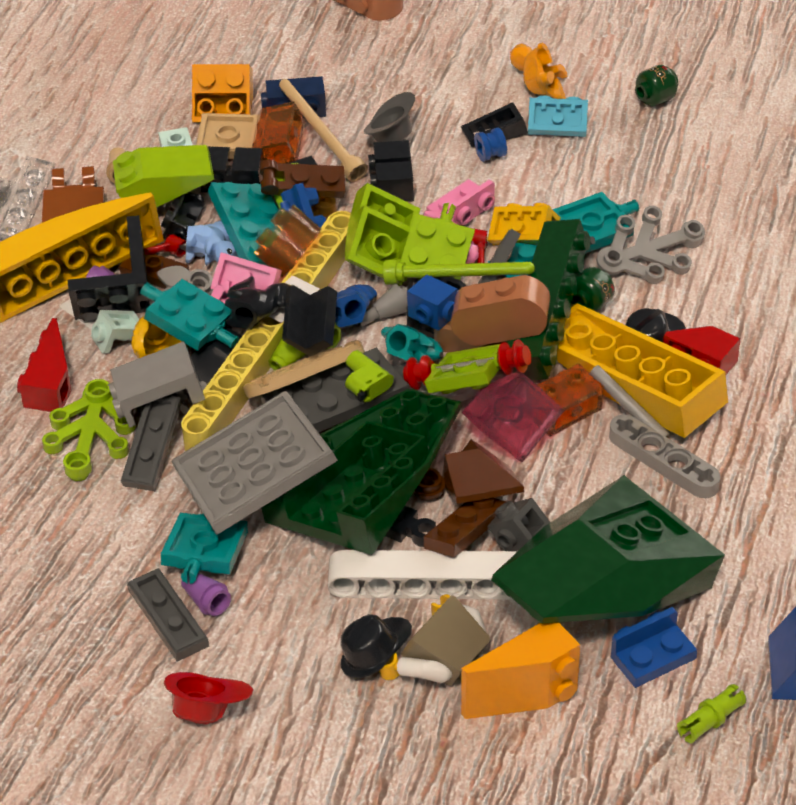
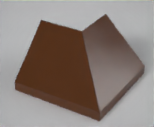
[442,439,524,504]

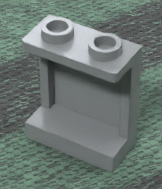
[108,341,205,427]

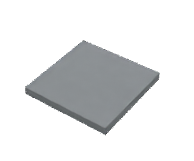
[171,391,338,534]

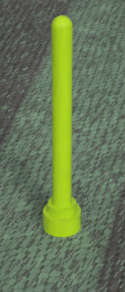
[383,259,535,285]

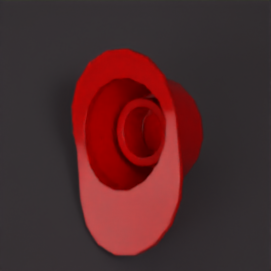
[164,672,253,725]

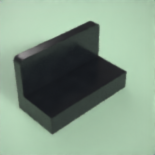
[282,285,337,356]

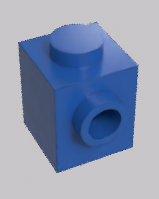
[407,275,458,331]

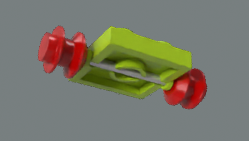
[403,339,531,394]

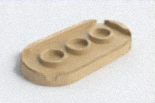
[243,340,365,398]

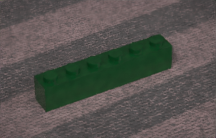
[507,219,590,381]

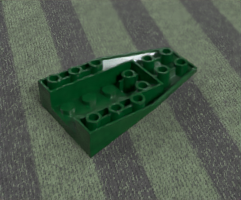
[261,389,462,555]
[491,475,725,624]

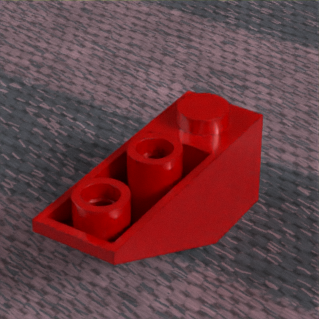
[17,318,71,412]

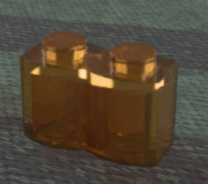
[254,204,321,278]

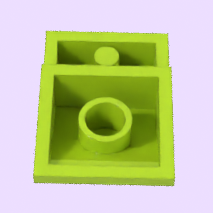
[345,183,421,286]

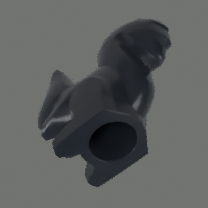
[225,276,291,329]

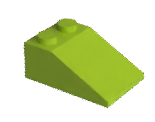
[113,145,214,208]

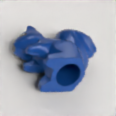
[335,284,377,327]

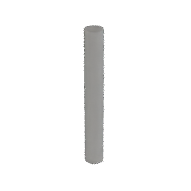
[589,365,669,437]

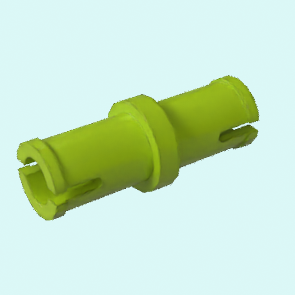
[677,684,746,743]

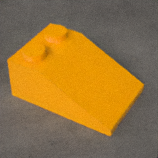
[461,623,580,719]

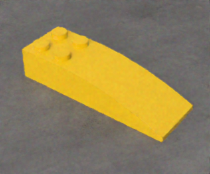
[0,192,164,323]
[557,303,728,438]

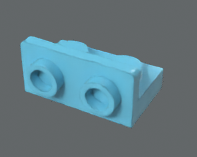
[528,96,588,137]

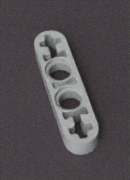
[609,414,720,498]

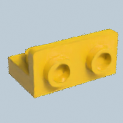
[487,203,561,245]

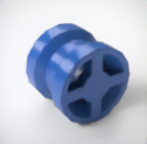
[474,127,507,162]

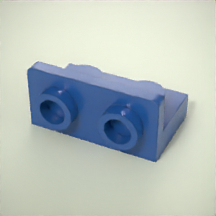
[611,607,697,688]

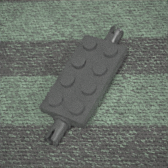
[261,347,409,432]

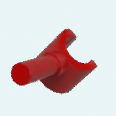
[472,228,488,263]
[144,234,186,258]

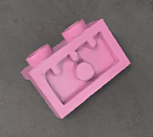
[426,179,495,226]
[210,252,282,300]

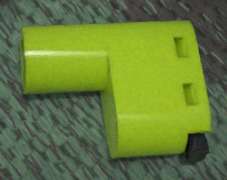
[345,350,394,402]

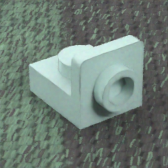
[91,310,139,354]

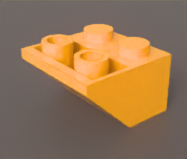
[192,64,253,123]

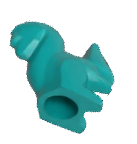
[381,324,444,361]

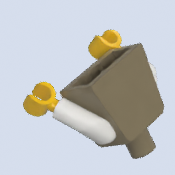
[379,594,491,686]

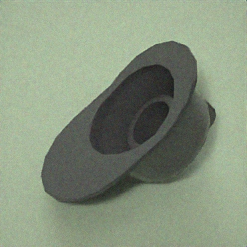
[364,92,416,142]

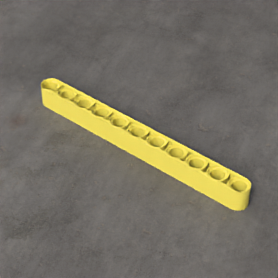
[181,211,351,451]

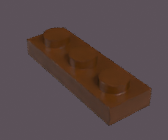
[424,498,507,558]

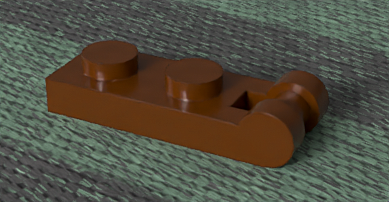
[260,159,346,198]

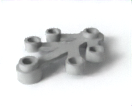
[596,206,705,284]

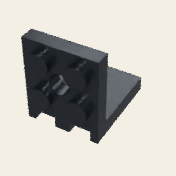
[68,215,150,321]

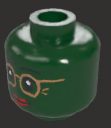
[635,65,679,106]
[571,267,615,312]

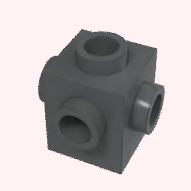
[487,498,550,551]

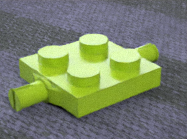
[400,203,475,281]

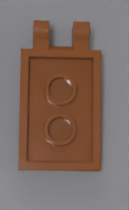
[42,166,105,223]

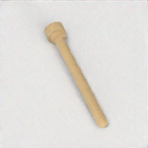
[279,79,368,182]

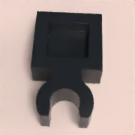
[385,506,436,547]

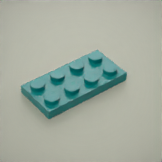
[208,182,301,272]

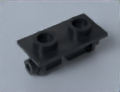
[161,192,205,240]

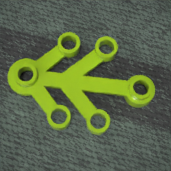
[42,379,136,481]

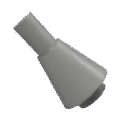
[358,284,408,328]

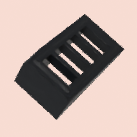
[461,102,528,148]

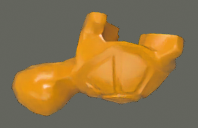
[510,42,568,99]

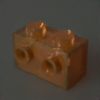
[252,101,306,164]
[526,363,604,437]

